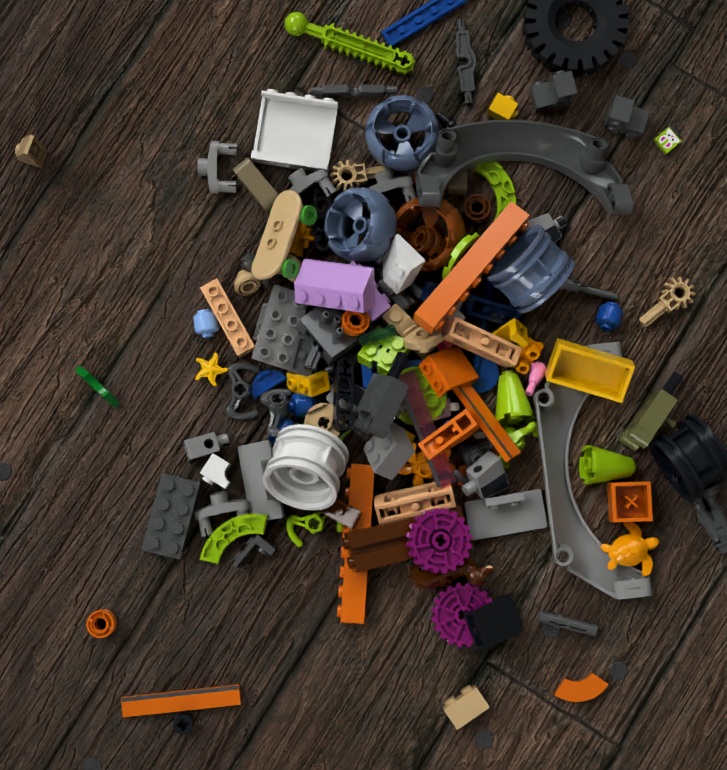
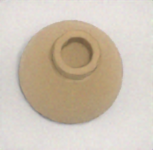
[234,270,261,296]

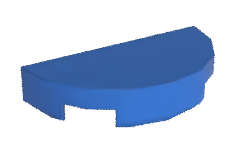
[476,357,499,393]
[252,370,287,399]

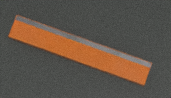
[452,383,521,462]
[121,684,241,718]

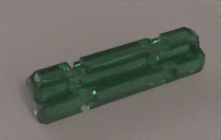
[358,324,397,346]

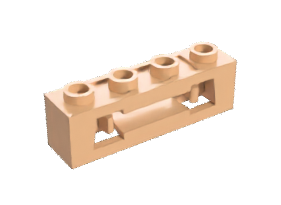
[200,278,255,358]
[441,317,522,368]
[374,479,456,524]

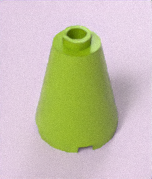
[495,370,534,426]
[579,445,636,484]

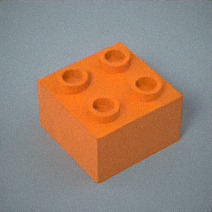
[607,481,653,523]

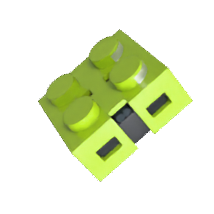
[357,325,411,376]

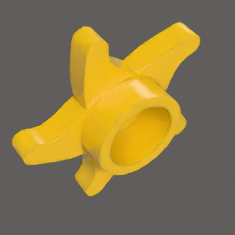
[195,353,228,386]

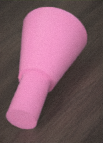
[525,362,547,396]

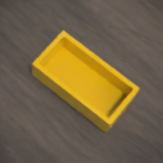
[545,338,635,403]

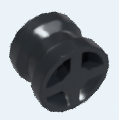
[173,712,194,735]

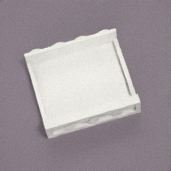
[251,89,338,173]

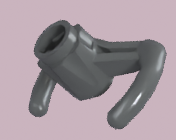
[225,362,260,420]
[260,388,299,437]
[452,431,495,484]

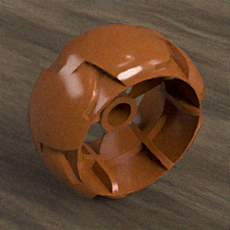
[391,198,465,271]

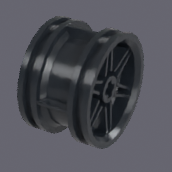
[648,413,727,504]

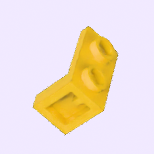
[492,318,529,348]
[286,370,331,397]

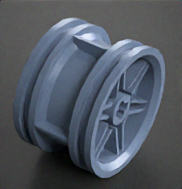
[486,225,575,314]

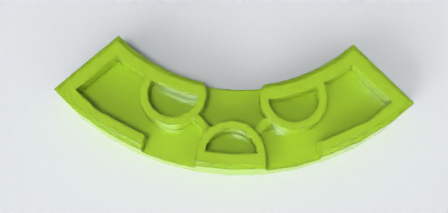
[475,161,516,222]
[200,513,268,564]

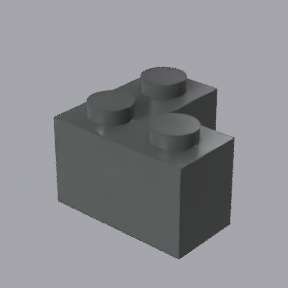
[529,70,577,113]
[603,95,649,139]

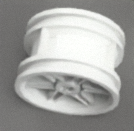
[263,424,349,511]

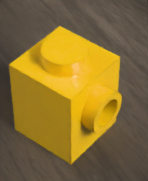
[487,93,519,120]

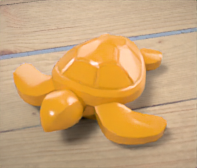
[398,443,456,486]
[600,522,660,577]

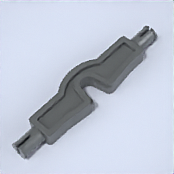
[455,19,476,105]
[311,84,398,98]

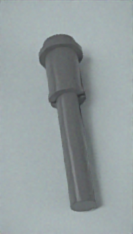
[558,278,618,301]

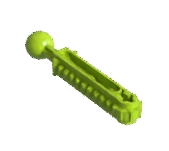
[284,12,416,76]

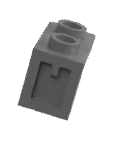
[233,534,277,568]

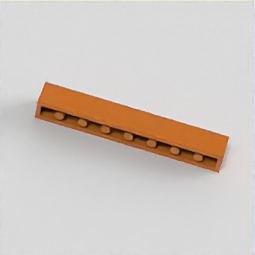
[413,201,530,335]
[337,464,374,624]

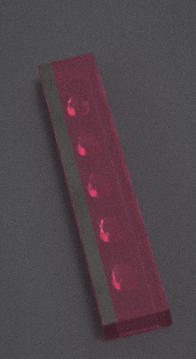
[398,370,456,488]

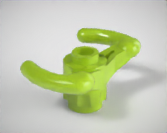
[498,421,539,469]
[286,511,344,547]

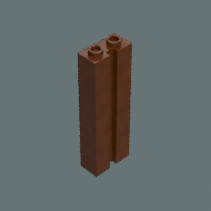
[342,505,464,573]

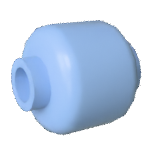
[193,309,220,338]

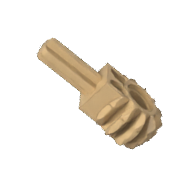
[330,160,394,191]
[639,276,696,327]

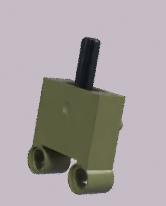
[618,372,683,452]

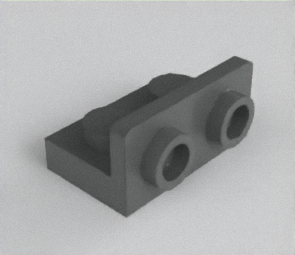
[288,334,318,376]

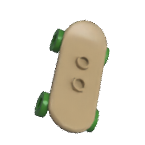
[251,190,317,280]

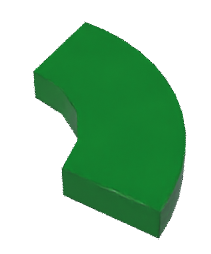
[75,366,119,408]

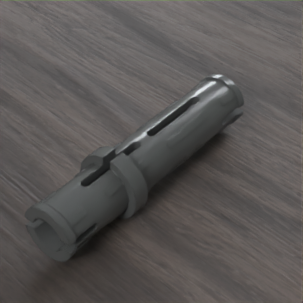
[537,610,598,637]

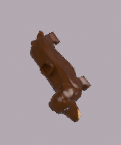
[407,557,494,590]

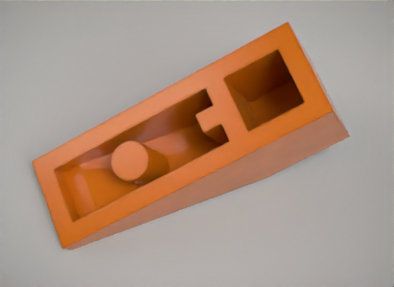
[418,409,481,461]

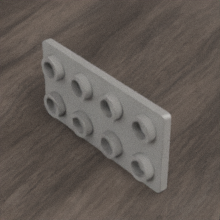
[252,285,308,370]
[237,440,284,520]
[464,489,547,541]

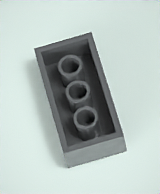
[141,473,203,560]

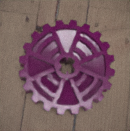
[405,508,473,574]
[431,582,492,647]

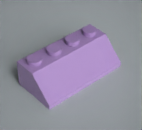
[294,259,375,313]

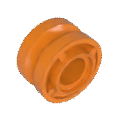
[340,310,370,337]
[86,609,117,638]

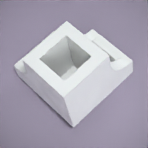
[200,453,231,489]

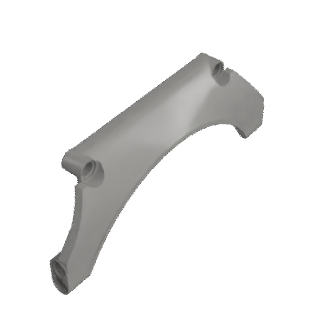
[533,342,652,599]

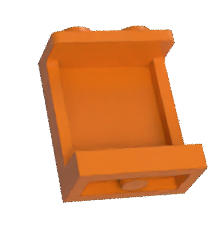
[418,346,479,397]

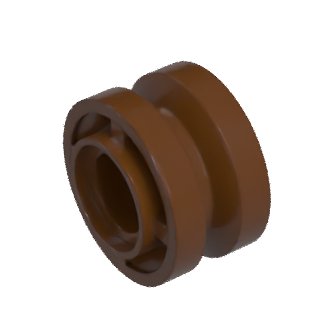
[464,194,491,225]
[410,225,441,257]

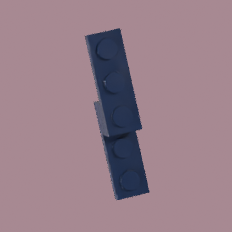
[420,281,521,325]

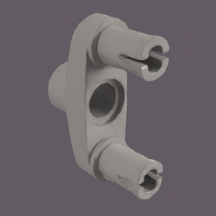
[197,141,237,194]
[288,168,337,197]
[367,168,417,216]
[194,491,249,537]

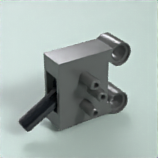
[296,306,374,372]

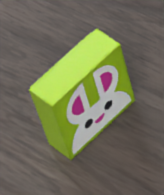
[653,127,681,155]

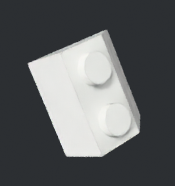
[382,234,426,294]

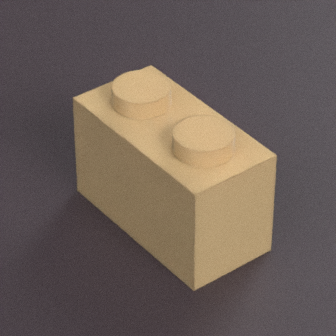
[443,685,490,730]

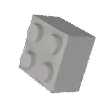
[363,423,415,480]

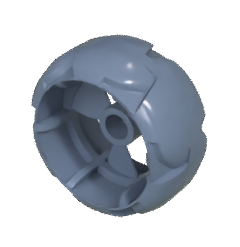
[365,95,439,171]
[324,187,397,263]

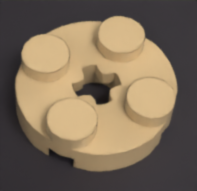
[403,324,443,353]
[304,403,344,437]

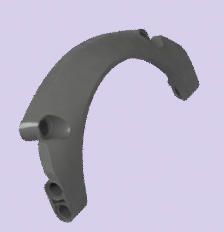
[416,120,633,216]

